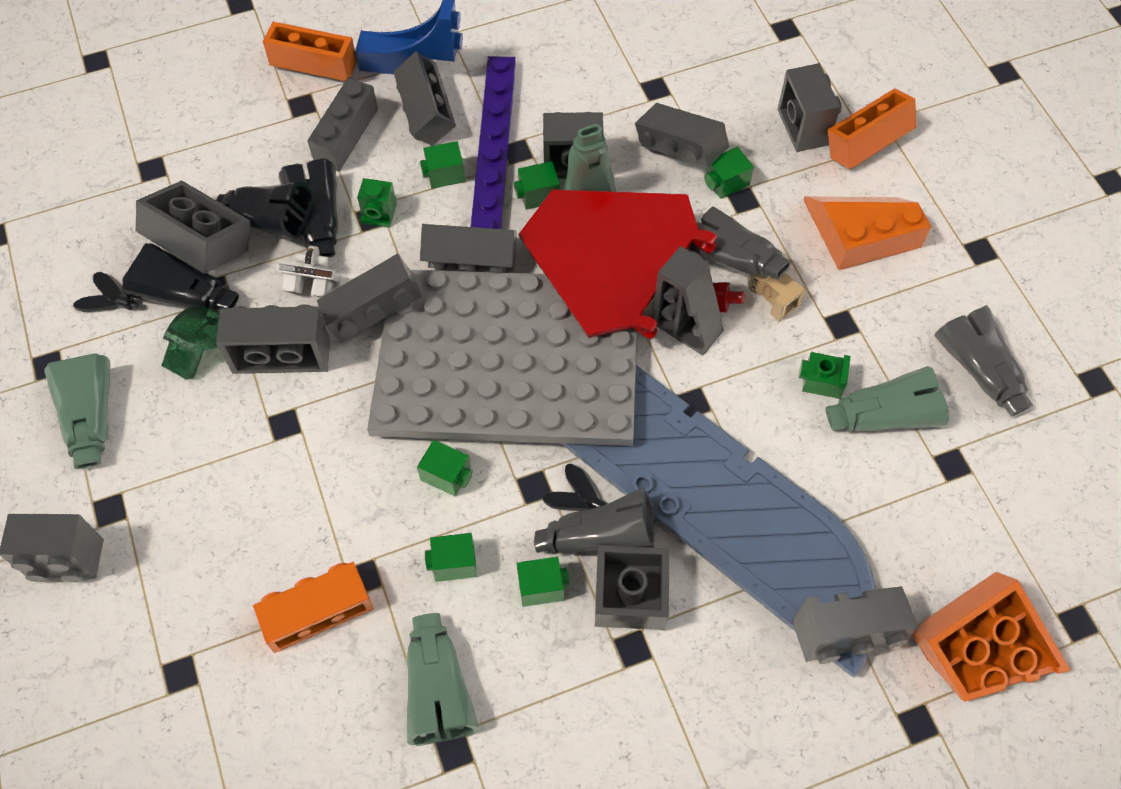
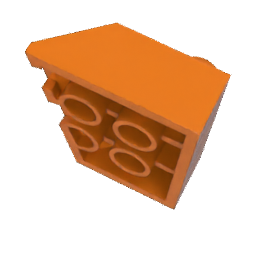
[803,196,932,270]

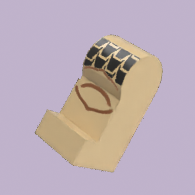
[747,273,805,321]

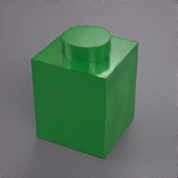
[420,141,466,189]
[704,146,754,199]
[514,161,560,210]
[417,439,473,496]
[425,533,477,582]
[516,556,570,607]

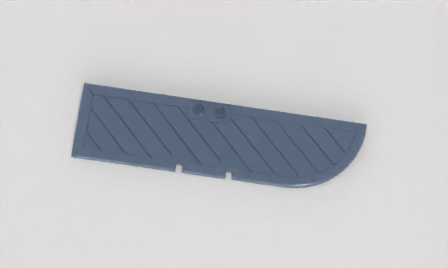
[561,365,876,678]

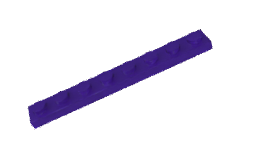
[470,56,516,229]

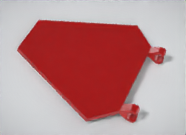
[518,190,717,339]

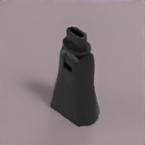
[278,158,338,258]
[216,182,314,239]
[122,243,239,314]

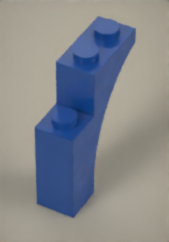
[355,0,463,75]

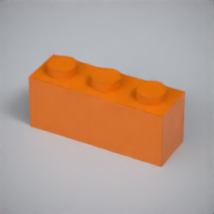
[262,21,357,81]
[827,88,917,169]
[253,561,374,653]

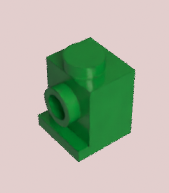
[357,178,397,228]
[798,352,851,399]

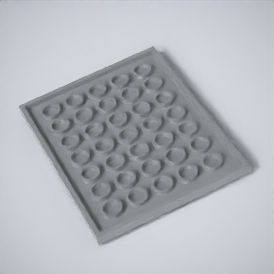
[367,270,637,446]

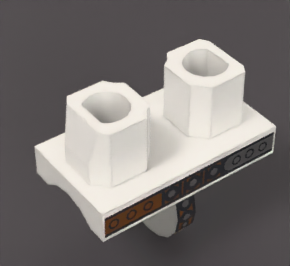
[278,246,341,297]

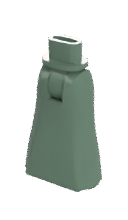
[563,124,616,192]
[44,353,111,469]
[825,366,949,432]
[407,613,479,746]

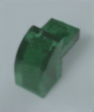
[161,306,219,380]

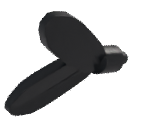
[73,272,139,312]
[543,464,608,511]

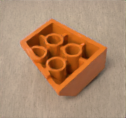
[912,572,1071,702]

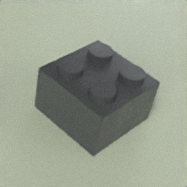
[777,63,842,152]
[543,112,604,179]
[0,514,104,582]
[594,545,669,630]

